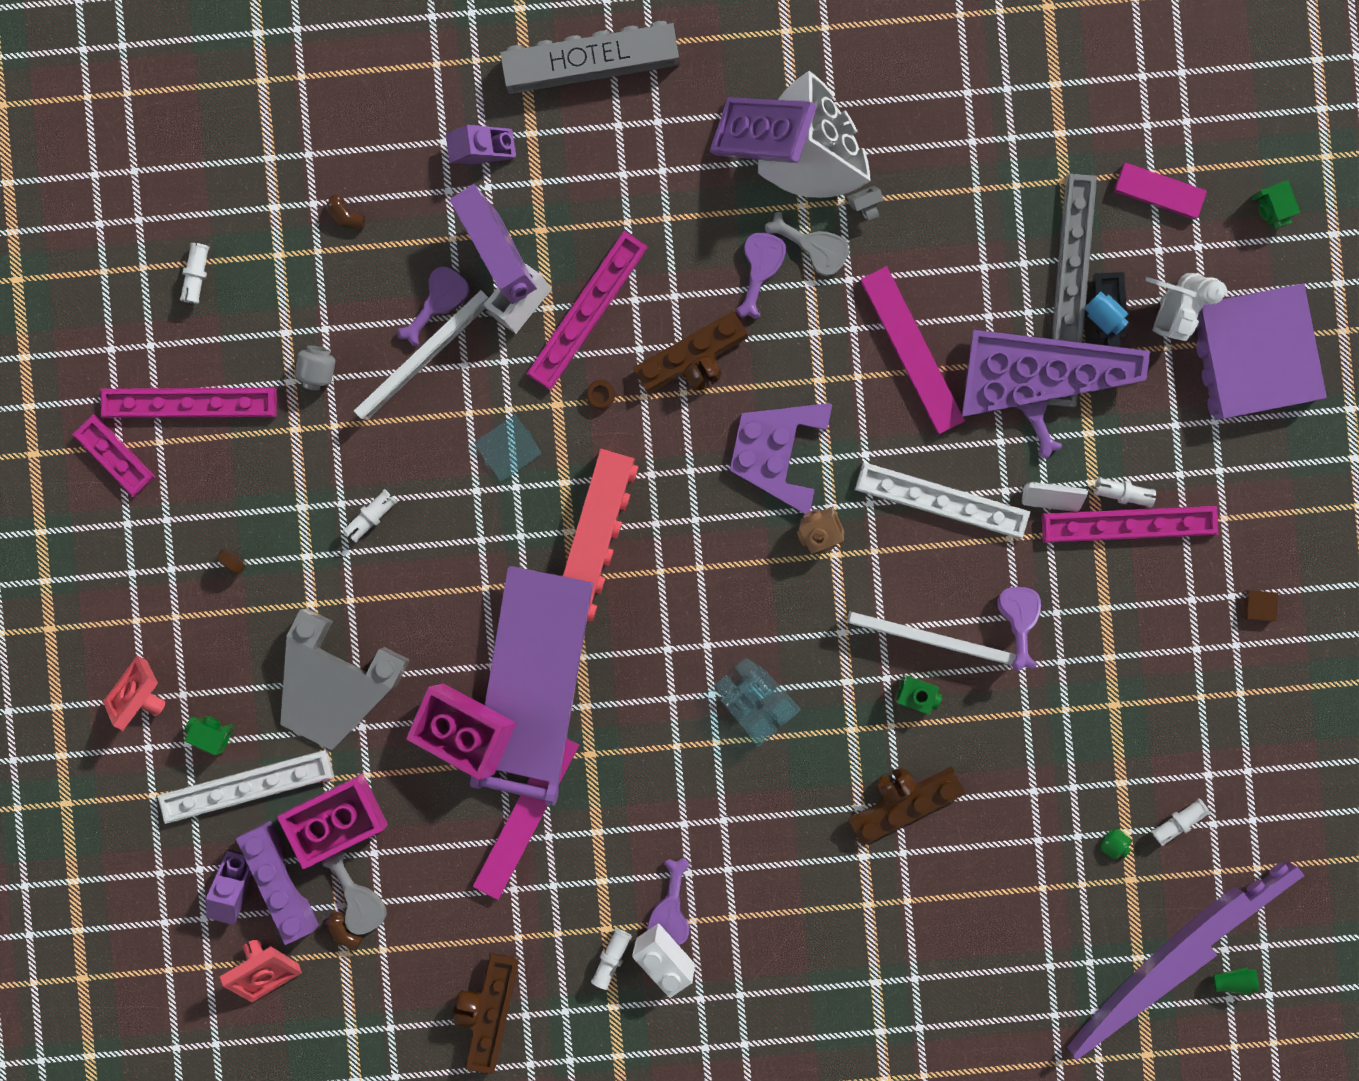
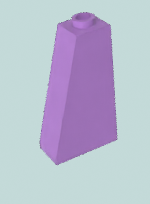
[450,184,537,304]

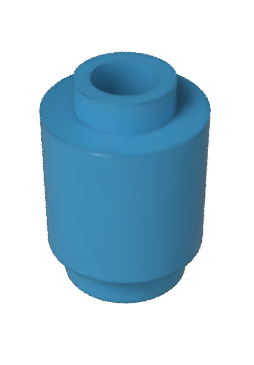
[1084,292,1129,335]

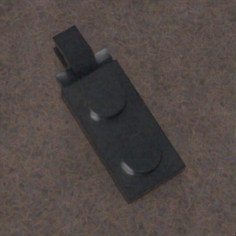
[1093,272,1128,347]

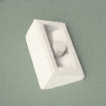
[1022,482,1088,512]

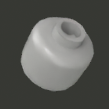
[294,345,336,390]

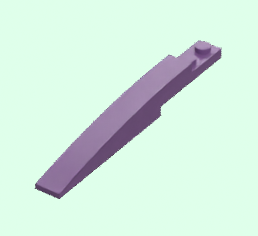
[1067,861,1304,1060]

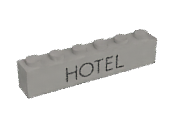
[500,21,679,94]

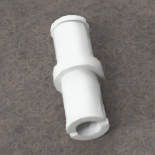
[180,243,209,304]
[1093,477,1156,508]
[343,489,398,542]
[1151,798,1211,847]
[591,928,632,990]

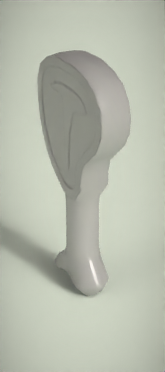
[765,212,849,277]
[322,851,387,935]

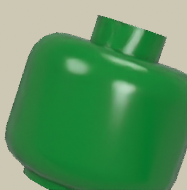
[1100,828,1132,860]

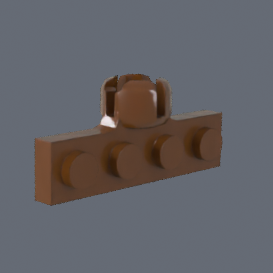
[633,311,749,394]
[848,767,965,846]
[453,953,519,1074]

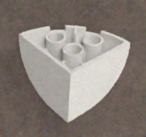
[758,71,870,198]

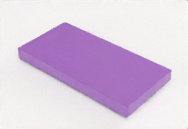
[710,97,817,163]

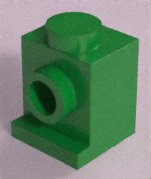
[1251,180,1301,229]
[894,674,942,715]
[184,716,235,756]

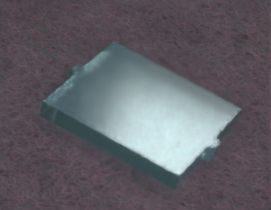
[474,414,543,482]

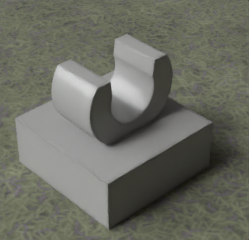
[847,186,884,221]

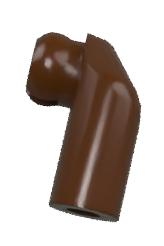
[326,195,365,230]
[326,912,362,951]

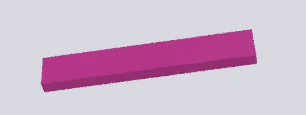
[526,231,648,391]
[860,266,965,434]
[101,388,277,418]
[1041,506,1218,543]
[473,738,579,900]

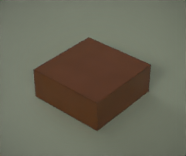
[1243,590,1278,622]

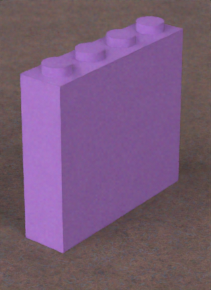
[1195,283,1327,421]

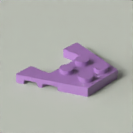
[730,403,832,514]

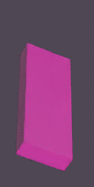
[1113,162,1207,220]
[72,414,156,497]

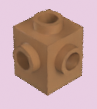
[797,506,845,554]

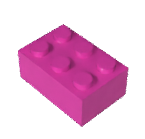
[406,683,516,780]
[277,773,388,869]

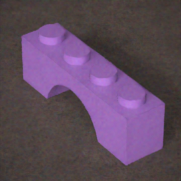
[236,821,319,945]

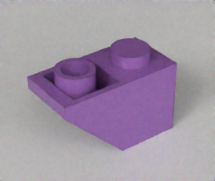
[445,125,516,165]
[206,851,252,925]

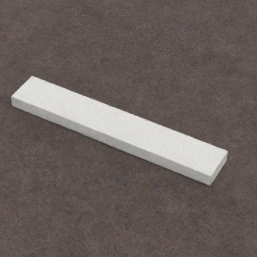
[354,290,489,420]
[855,462,1030,539]
[846,611,1016,665]
[157,749,334,824]

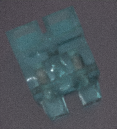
[715,657,802,747]

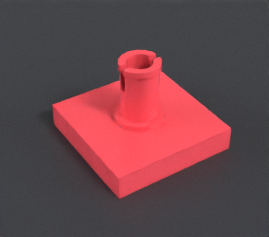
[103,655,165,731]
[220,940,302,1002]

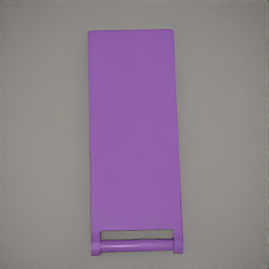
[470,566,593,806]

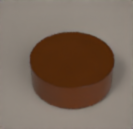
[586,380,616,410]
[216,549,247,574]

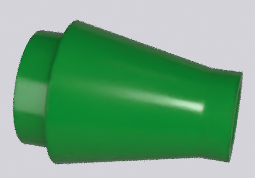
[1213,966,1259,996]

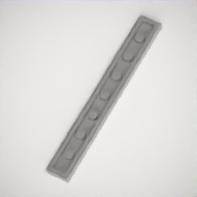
[1047,173,1097,407]

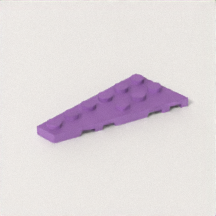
[961,330,1150,417]

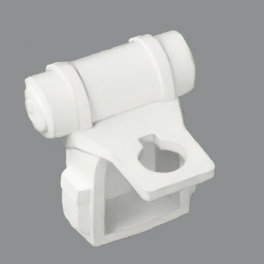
[1145,273,1228,341]

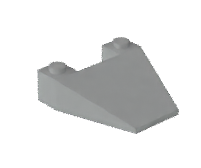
[280,608,410,750]

